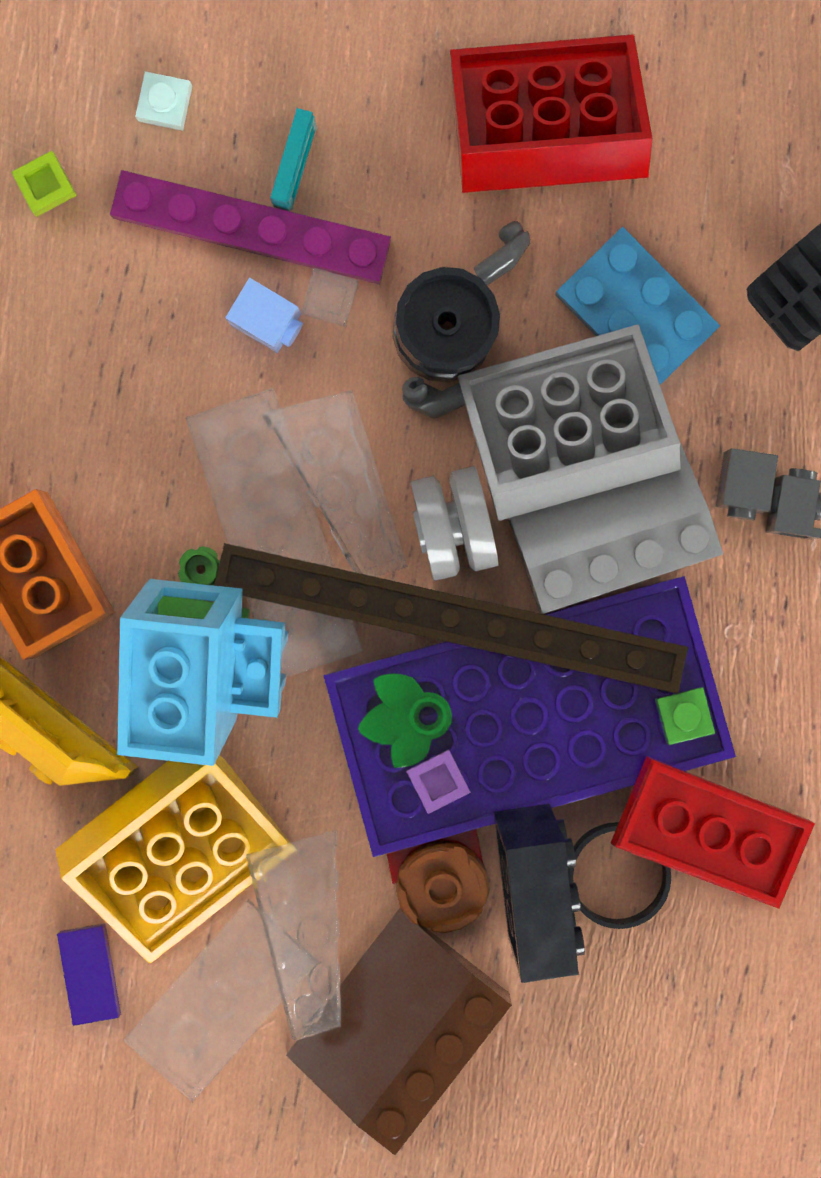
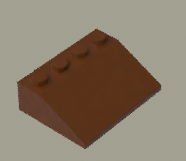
[286,908,512,1155]

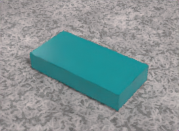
[270,108,317,211]

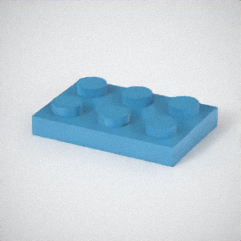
[555,227,720,385]

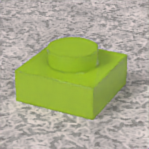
[11,151,77,217]

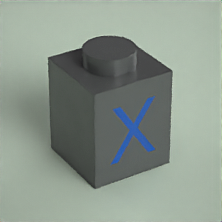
[716,448,778,521]

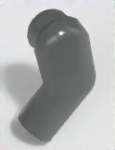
[402,377,465,418]

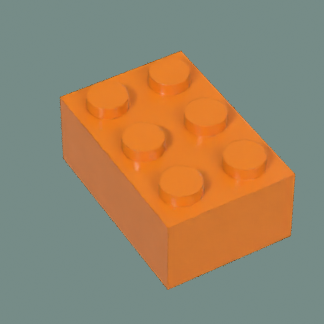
[0,489,116,660]

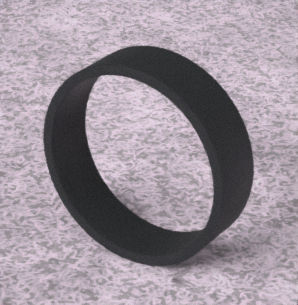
[569,822,671,929]

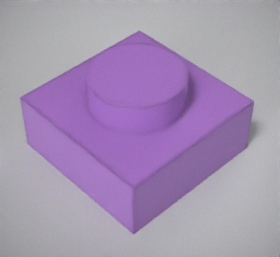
[406,749,471,814]

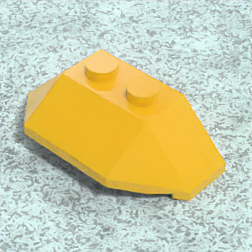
[0,656,139,786]

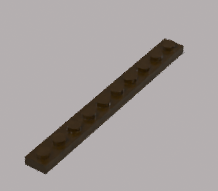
[214,543,688,693]

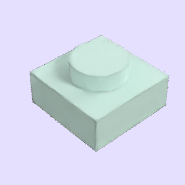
[135,71,193,131]

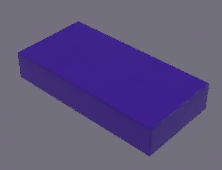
[57,923,121,1026]

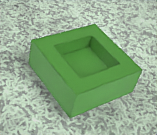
[655,687,715,745]

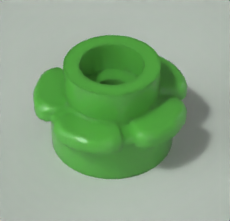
[178,546,220,585]

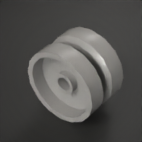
[410,466,499,581]

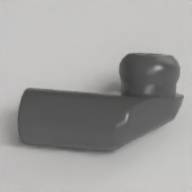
[474,221,530,286]

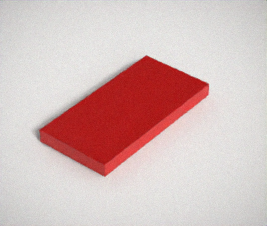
[611,756,815,909]

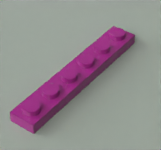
[110,170,391,285]

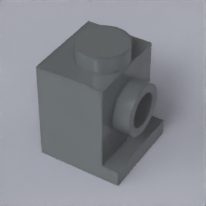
[766,468,821,540]

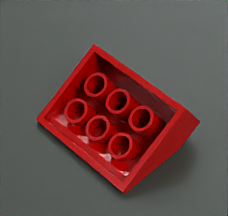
[450,34,653,193]

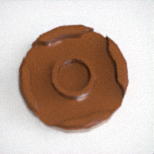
[396,841,490,933]

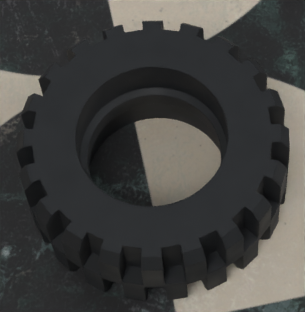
[746,223,821,351]

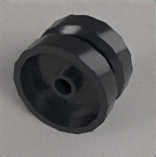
[392,267,500,382]

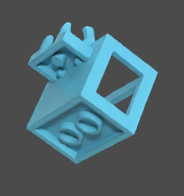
[117,579,288,766]

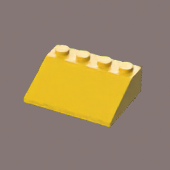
[55,754,295,964]

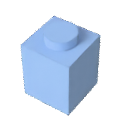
[225,277,303,353]

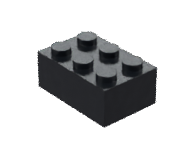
[494,804,585,983]

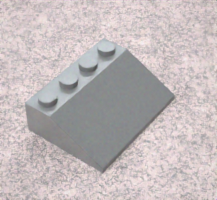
[458,324,681,521]
[508,438,723,614]

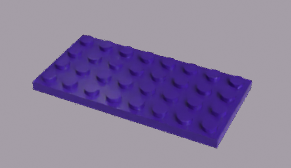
[323,576,736,857]

